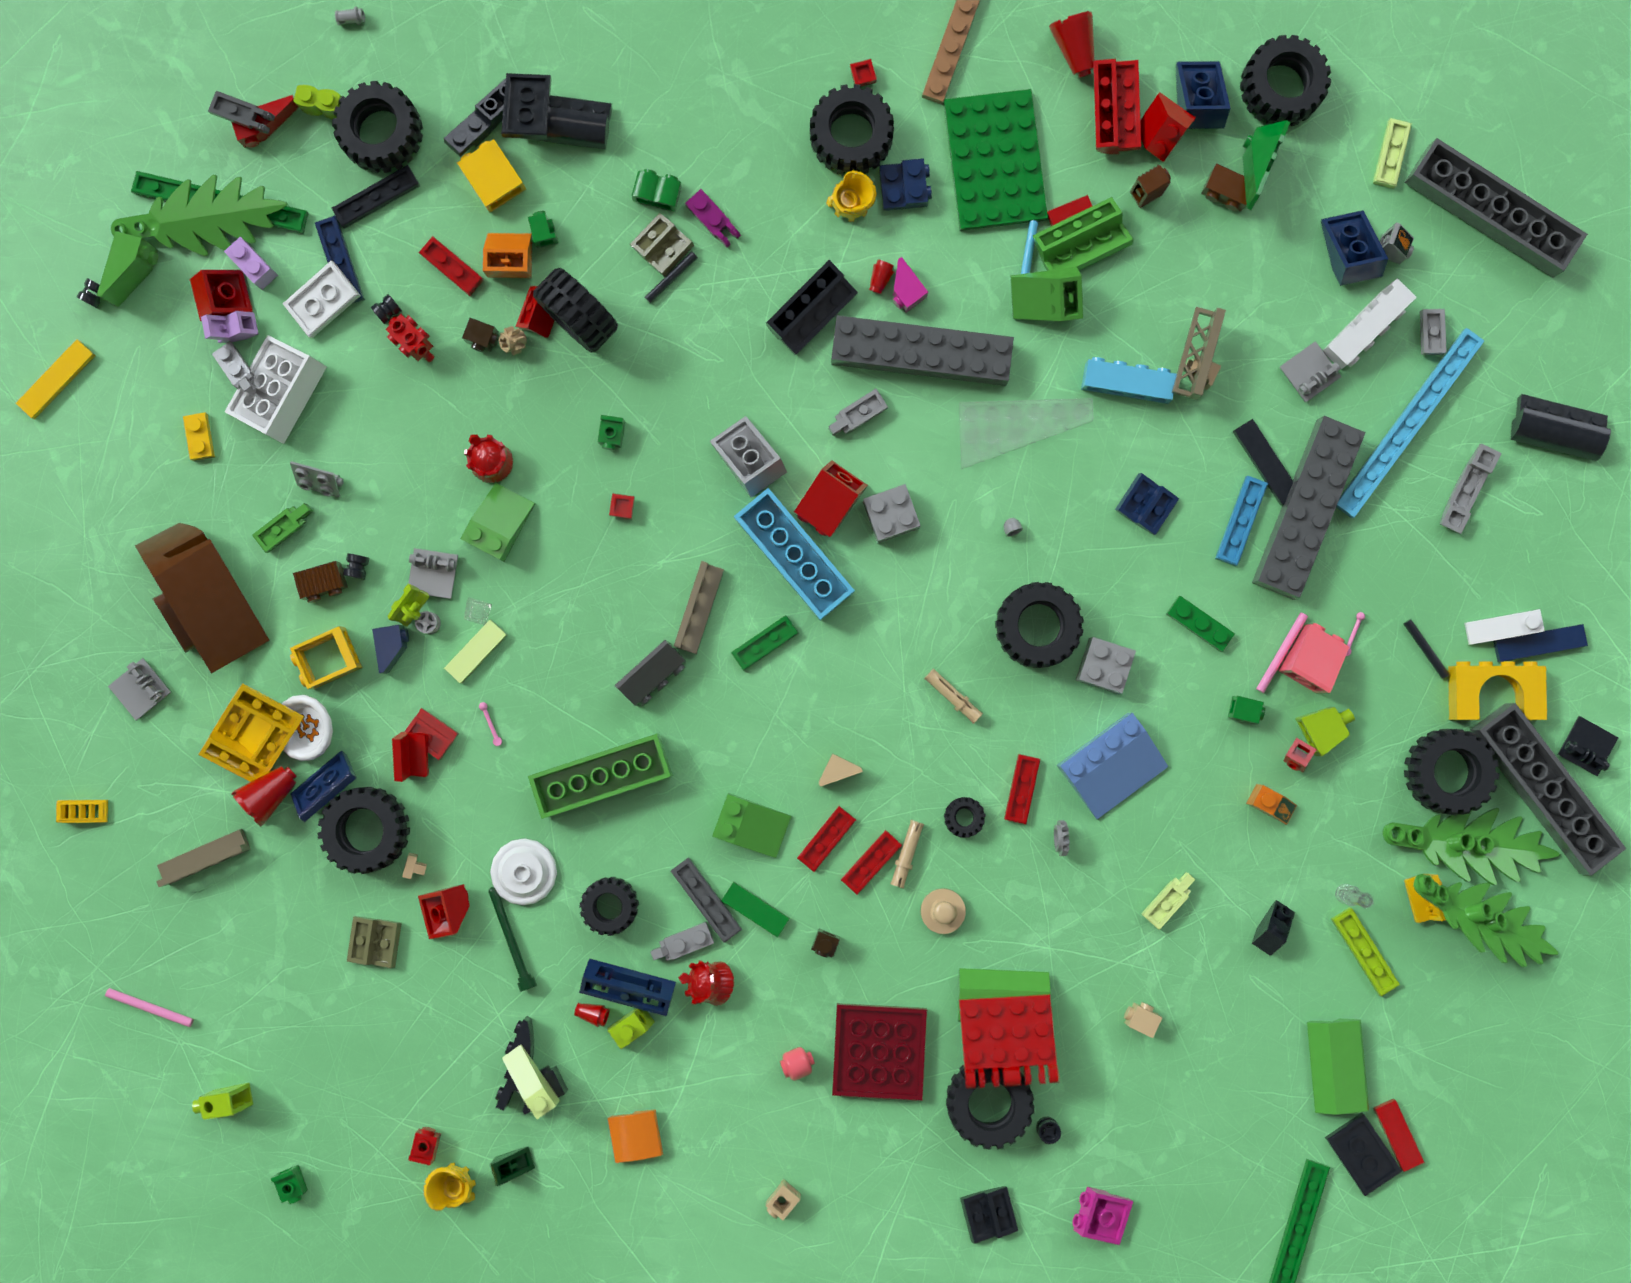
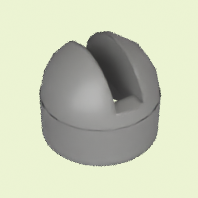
[1003,518,1023,537]

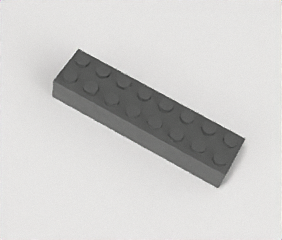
[1404,138,1588,278]
[831,315,1014,386]
[1252,416,1366,599]
[1470,703,1627,876]

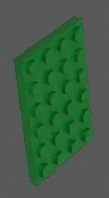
[944,89,1048,231]

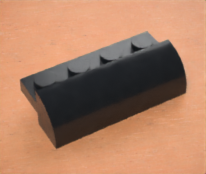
[522,95,612,149]
[766,259,858,355]
[1511,394,1611,461]

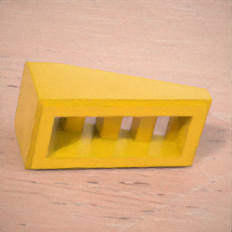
[56,800,108,823]

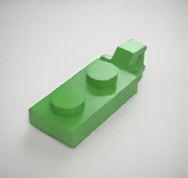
[252,503,313,553]

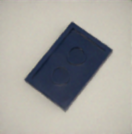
[290,751,357,822]

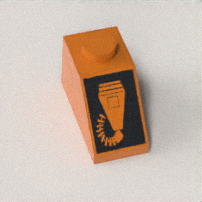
[1246,784,1297,825]

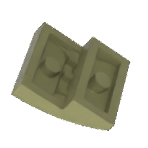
[630,213,695,277]
[347,916,402,968]

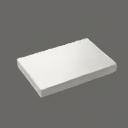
[283,261,361,338]

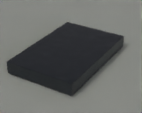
[501,73,552,139]
[1325,1112,1402,1196]

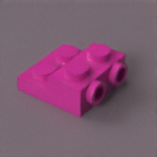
[1072,1186,1133,1245]

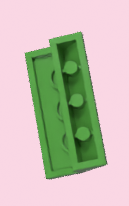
[1033,197,1133,271]
[958,968,1050,1022]
[1307,1018,1369,1115]

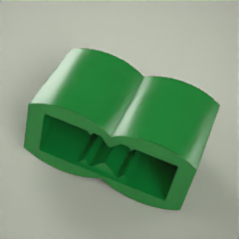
[632,169,682,212]

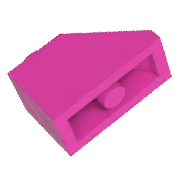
[892,257,928,313]

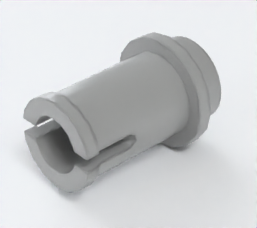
[335,6,365,25]

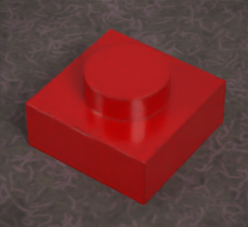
[850,59,877,87]
[609,493,635,519]

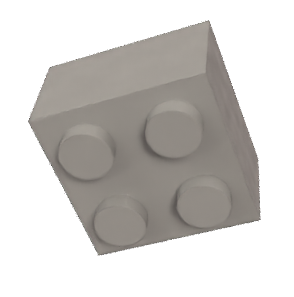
[863,484,921,544]
[1076,637,1136,694]

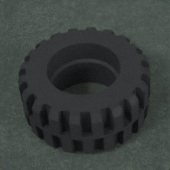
[1240,35,1331,126]
[332,81,423,173]
[810,84,894,175]
[533,268,618,353]
[995,582,1084,668]
[1404,729,1500,815]
[317,787,410,874]
[946,1065,1035,1150]

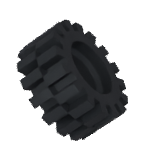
[944,797,986,838]

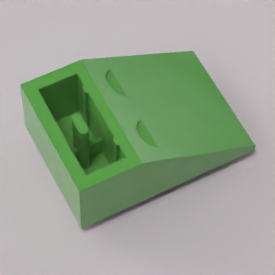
[1010,267,1083,321]

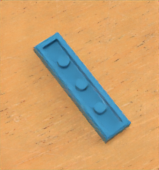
[1215,475,1268,566]

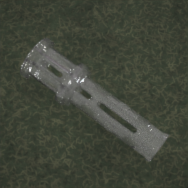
[1335,884,1373,908]

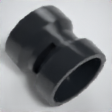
[76,278,100,308]
[371,294,402,325]
[343,553,370,580]
[1036,1116,1061,1144]

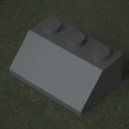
[614,640,686,706]

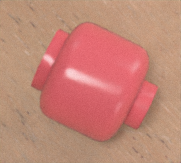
[780,1047,815,1081]

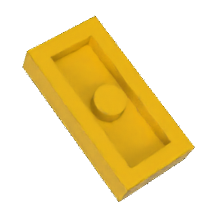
[183,412,215,461]

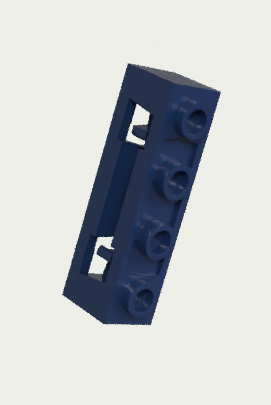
[579,958,676,1016]

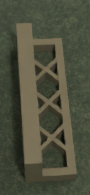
[1171,307,1226,400]
[674,561,724,654]
[156,829,251,887]

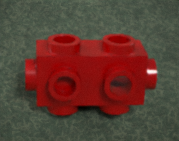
[385,314,435,362]

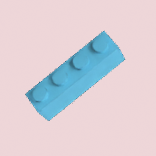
[1081,357,1176,404]

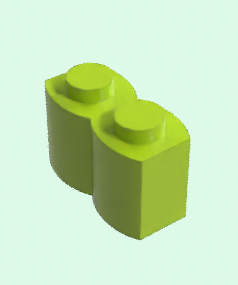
[294,85,342,119]

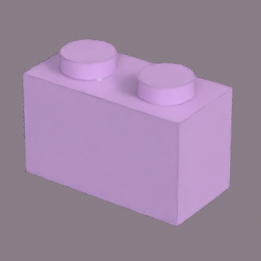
[224,237,278,290]

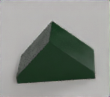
[490,1146,535,1186]

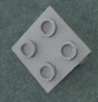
[1280,341,1341,403]
[290,461,344,497]
[408,548,458,599]
[108,658,171,721]

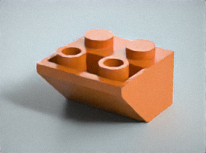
[483,233,532,278]

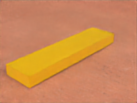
[16,339,96,420]

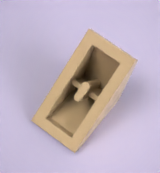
[819,753,863,787]

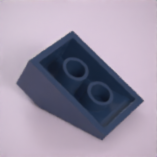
[1176,61,1231,129]
[1321,210,1388,286]

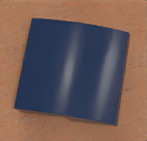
[1115,473,1179,535]

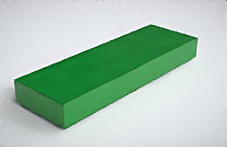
[731,615,799,671]
[721,881,790,938]

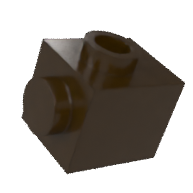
[462,318,499,352]

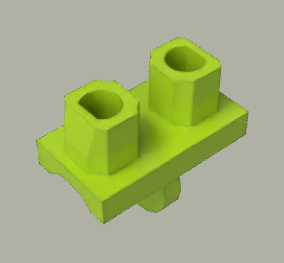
[388,584,430,627]

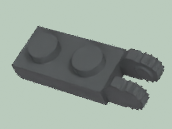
[208,91,275,134]

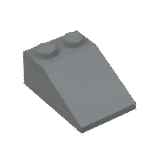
[710,416,787,497]

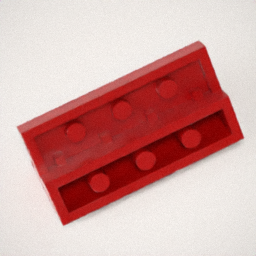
[1093,59,1141,154]

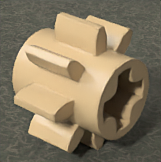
[499,326,527,355]

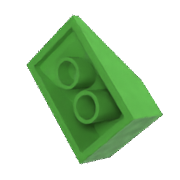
[97,231,158,307]
[460,483,536,562]
[712,793,791,858]

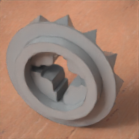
[1054,820,1070,856]

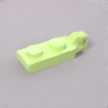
[1141,872,1195,930]

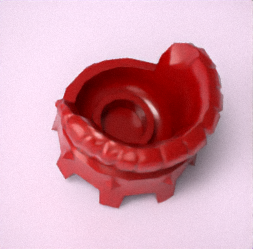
[464,434,513,483]
[678,960,734,1006]

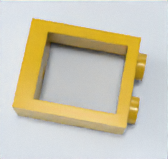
[290,626,363,689]

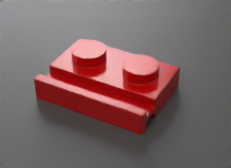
[404,708,459,760]

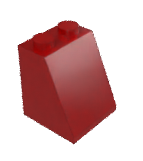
[794,460,868,537]

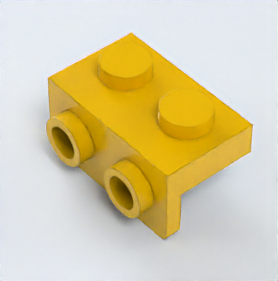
[1404,874,1446,923]

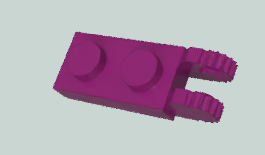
[685,189,741,248]

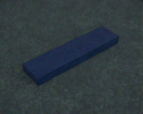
[314,216,365,304]
[1493,624,1588,662]

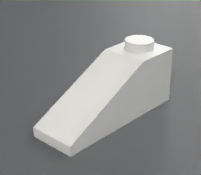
[1464,609,1545,645]

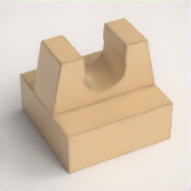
[402,852,427,879]

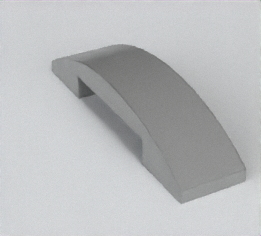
[1440,444,1502,534]

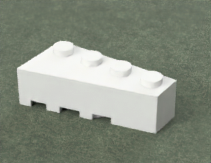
[1322,279,1417,369]

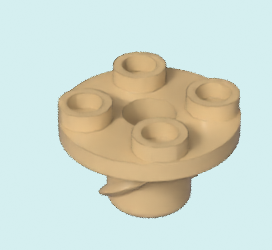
[921,888,966,934]

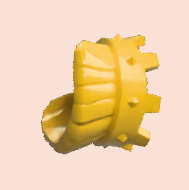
[826,170,877,222]
[423,1163,476,1211]

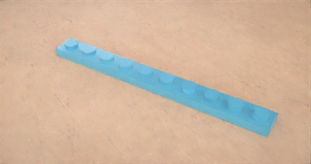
[1336,328,1484,518]

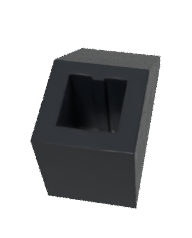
[1252,900,1295,956]

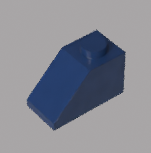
[372,624,409,674]

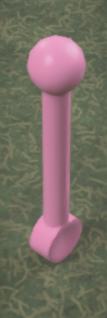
[1346,612,1365,656]
[479,702,502,746]

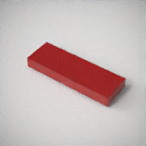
[418,236,484,296]
[1004,754,1041,824]
[797,806,856,872]
[841,830,902,895]
[1373,1098,1424,1172]

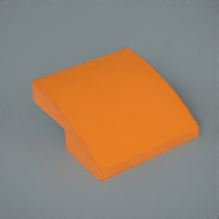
[608,1110,663,1163]

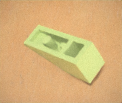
[502,1044,560,1119]

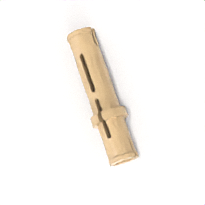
[924,668,983,724]
[890,820,924,888]

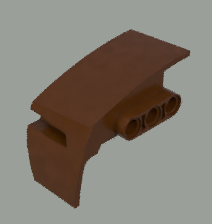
[135,523,270,674]

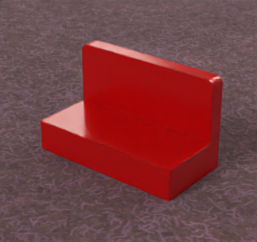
[515,286,554,338]
[392,732,429,782]

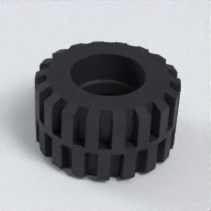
[579,877,639,936]

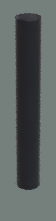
[644,251,698,303]
[1403,619,1449,679]

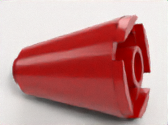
[1049,11,1095,78]
[231,766,297,827]

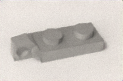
[212,341,257,396]
[828,389,888,436]
[650,922,714,961]

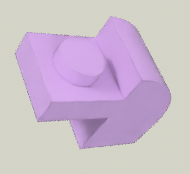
[201,311,258,343]

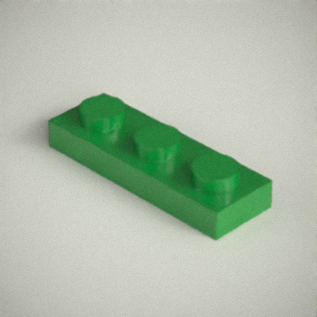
[1166,596,1235,652]

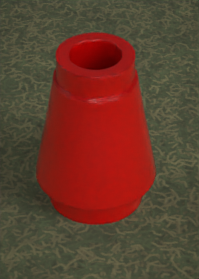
[869,259,894,294]
[574,1003,610,1027]

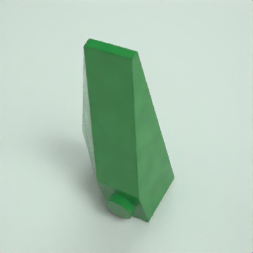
[1242,120,1290,210]

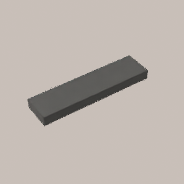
[671,857,742,943]

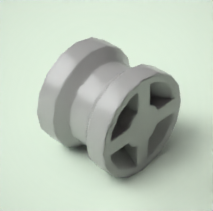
[415,611,441,634]

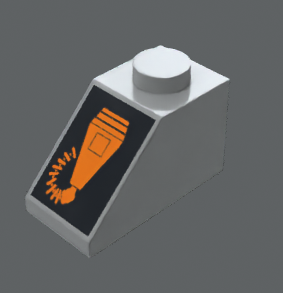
[1380,222,1414,264]

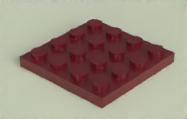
[832,1003,927,1100]

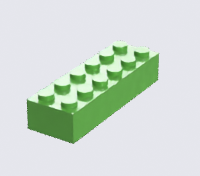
[528,733,673,819]

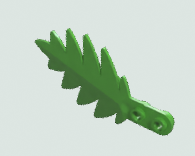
[111,175,288,256]
[1383,808,1560,885]
[1413,874,1558,967]

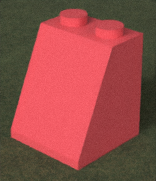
[1278,623,1349,693]

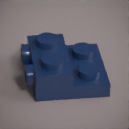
[879,158,932,211]

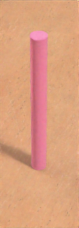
[1256,612,1308,693]
[105,988,194,1027]

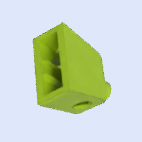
[1295,707,1355,756]
[607,1008,655,1049]
[192,1082,254,1120]

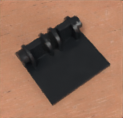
[1557,716,1619,777]

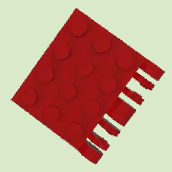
[959,994,1059,1089]

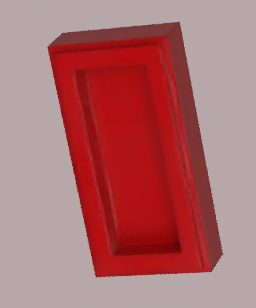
[1047,195,1092,226]

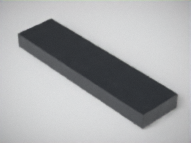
[331,165,420,229]
[1232,419,1293,506]

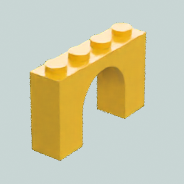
[1448,661,1547,720]

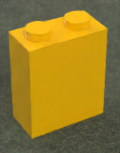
[457,139,526,213]

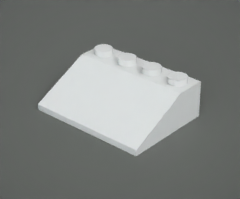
[225,335,327,444]

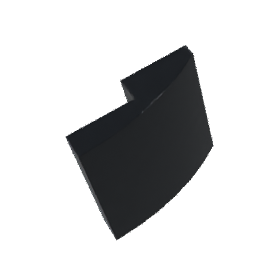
[960,1186,1018,1244]

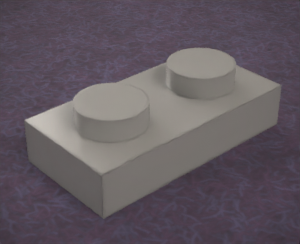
[1420,309,1446,355]

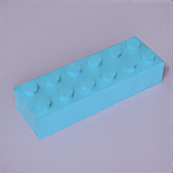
[734,488,855,621]

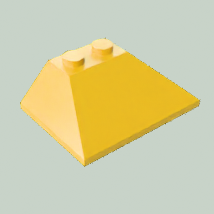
[198,683,304,782]

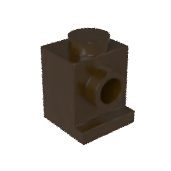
[811,928,840,958]

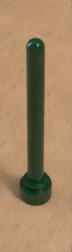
[488,887,537,992]

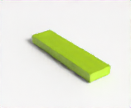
[1331,907,1400,997]

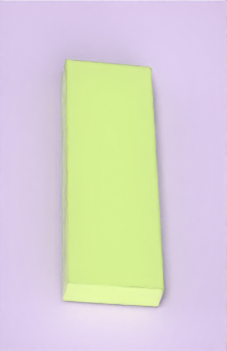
[1373,118,1412,189]
[444,620,507,684]

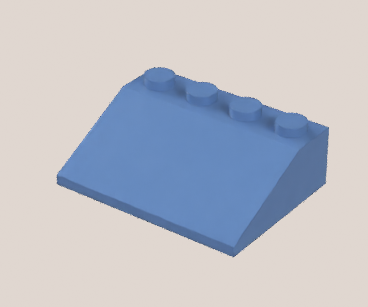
[1057,713,1168,819]

